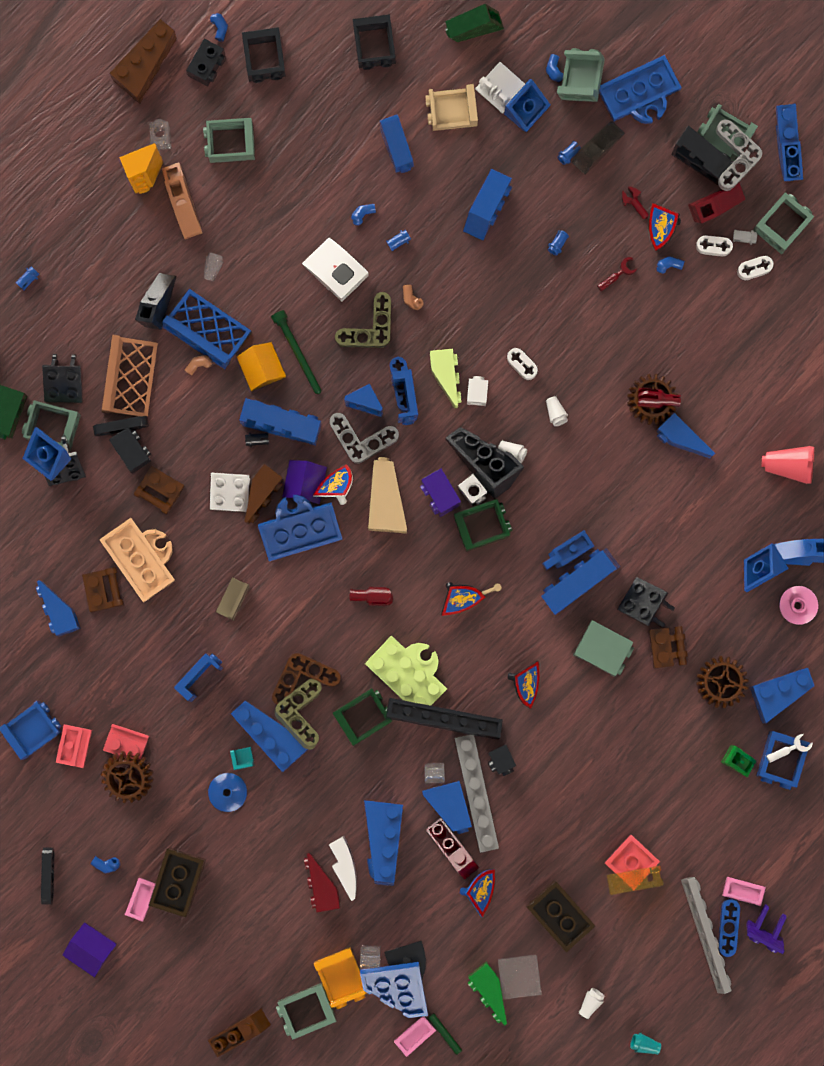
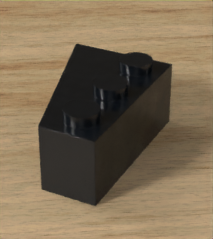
[671,125,733,185]

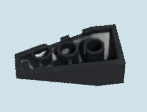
[446,427,524,499]

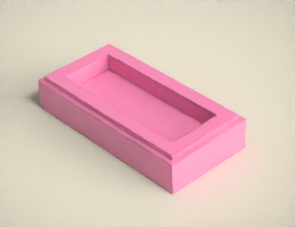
[722,877,766,906]
[125,878,155,922]
[394,1016,436,1057]

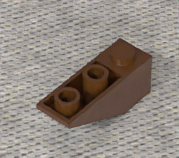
[245,464,284,525]
[208,1008,271,1057]

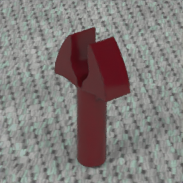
[622,186,649,219]

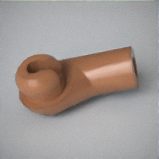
[403,285,423,310]
[184,355,212,376]

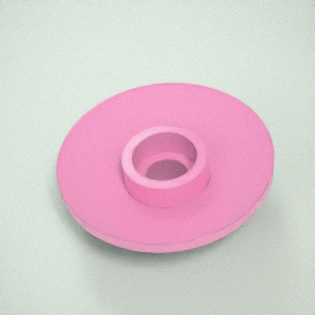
[779,586,818,625]

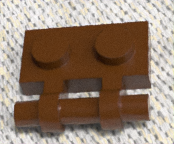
[649,626,688,668]

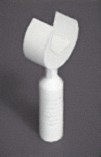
[767,734,813,763]

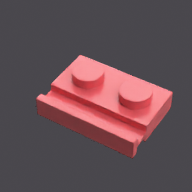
[55,724,92,768]
[103,724,149,760]

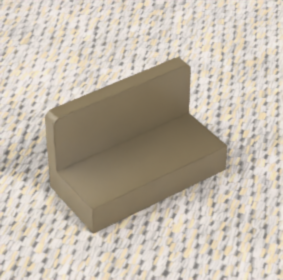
[216,577,250,621]

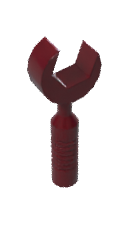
[597,257,637,292]

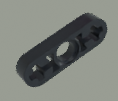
[93,416,149,436]
[41,847,55,905]

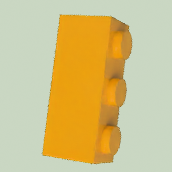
[119,143,163,194]

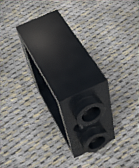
[353,14,396,70]
[242,27,286,83]

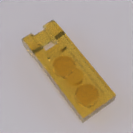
[606,865,664,895]

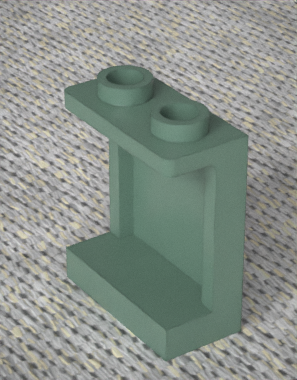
[557,48,605,102]
[697,104,758,161]
[573,620,634,677]

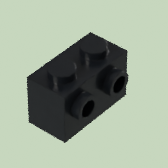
[186,38,226,87]
[109,427,151,474]
[487,745,516,776]

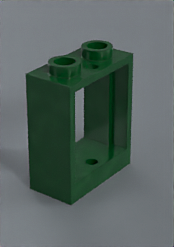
[453,499,512,552]
[333,688,393,746]

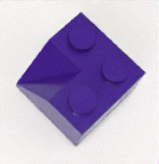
[420,468,461,517]

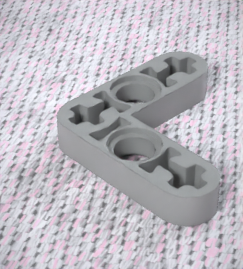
[716,119,762,191]
[330,413,399,463]

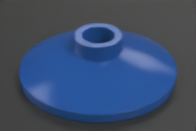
[208,773,247,812]

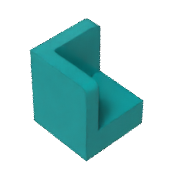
[230,747,255,770]

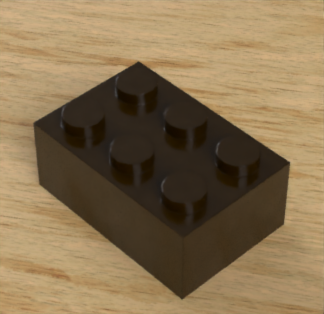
[148,848,206,918]
[526,880,595,953]

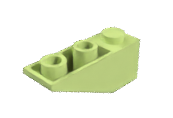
[430,349,461,408]

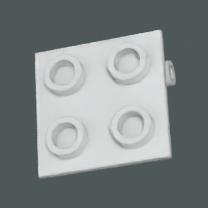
[475,62,525,114]
[210,473,250,512]

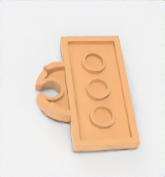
[100,518,175,602]

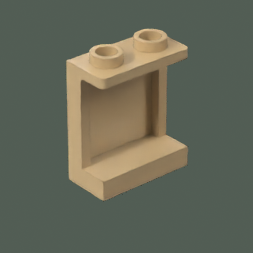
[425,84,478,131]

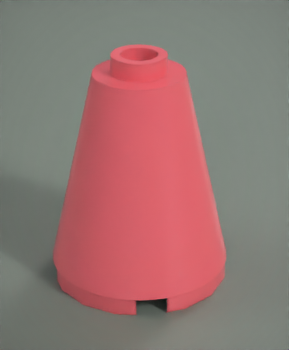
[762,446,814,484]

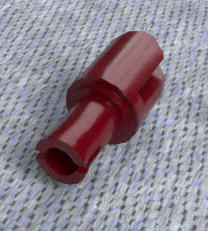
[638,388,681,408]
[350,586,393,606]

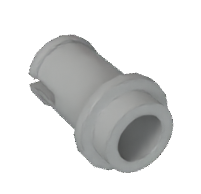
[733,230,757,245]

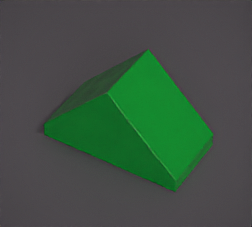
[721,745,756,777]

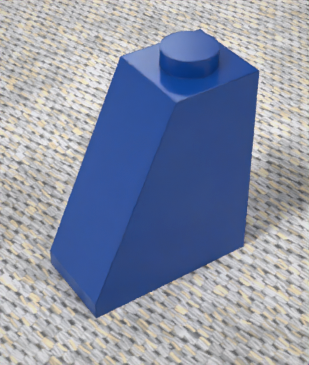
[380,114,414,173]
[422,781,472,834]

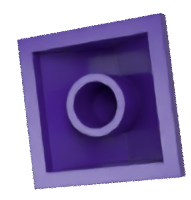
[282,460,327,505]
[62,922,117,977]

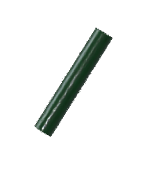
[428,1013,462,1055]

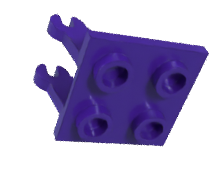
[747,904,787,954]

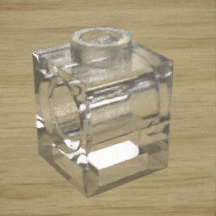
[149,119,171,150]
[424,763,445,783]
[360,945,381,970]

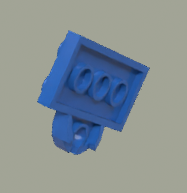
[599,55,682,124]
[258,495,343,561]

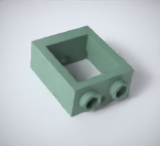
[203,118,255,163]
[754,192,814,254]
[22,400,81,451]
[276,983,337,1040]

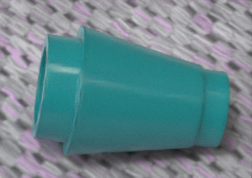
[630,1033,661,1055]

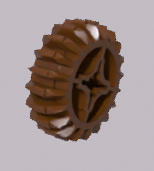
[627,374,678,425]
[696,656,749,708]
[101,751,154,803]

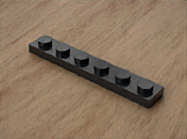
[386,698,503,740]

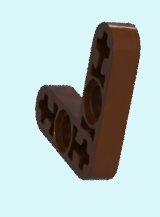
[272,653,341,705]

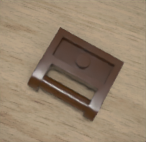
[134,466,185,515]
[82,567,124,612]

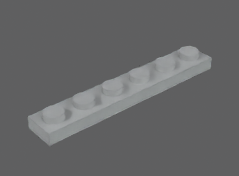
[455,735,499,853]
[681,877,731,994]

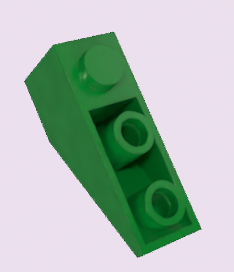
[468,961,507,1026]

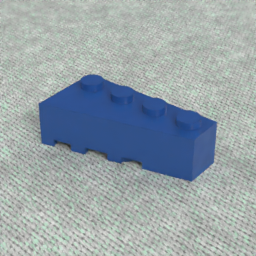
[239,398,322,446]
[541,548,621,615]
[231,701,309,772]
[364,800,403,886]

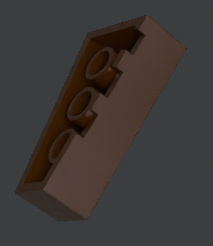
[110,19,177,104]

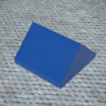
[504,79,551,132]
[344,384,383,417]
[22,427,71,480]
[744,544,789,592]

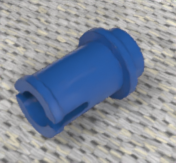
[557,141,581,165]
[386,230,411,251]
[548,230,569,255]
[15,266,39,291]

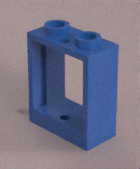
[756,731,810,790]

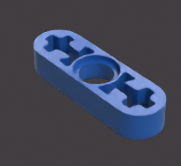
[390,357,408,412]
[718,899,740,957]

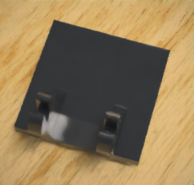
[42,354,83,403]
[45,435,86,486]
[617,577,675,628]

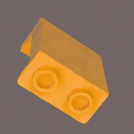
[314,947,367,1009]

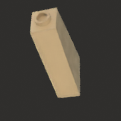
[368,457,407,534]

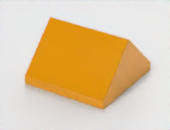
[237,342,286,392]

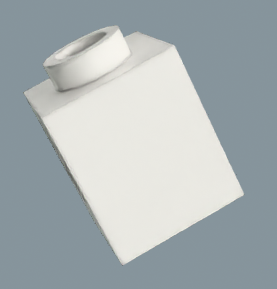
[467,376,488,406]
[458,474,487,505]

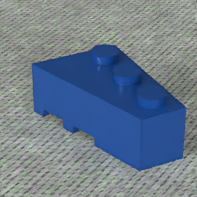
[463,169,512,241]
[750,668,814,724]

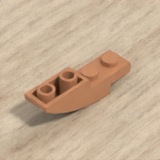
[162,162,203,239]

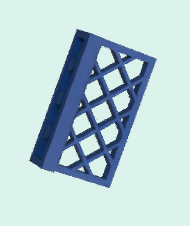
[163,289,251,369]

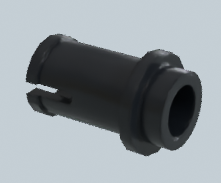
[245,432,269,448]

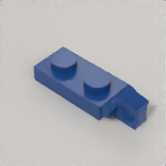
[542,530,594,570]

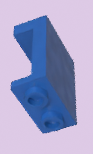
[391,369,418,425]
[173,653,223,702]
[0,701,62,760]

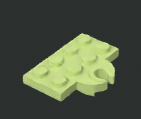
[365,636,447,706]

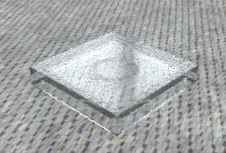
[498,955,542,999]

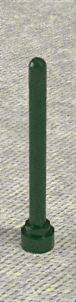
[271,310,321,394]

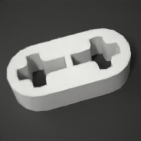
[696,236,733,256]
[737,256,773,280]
[507,348,538,380]

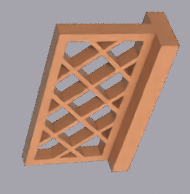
[101,335,158,417]

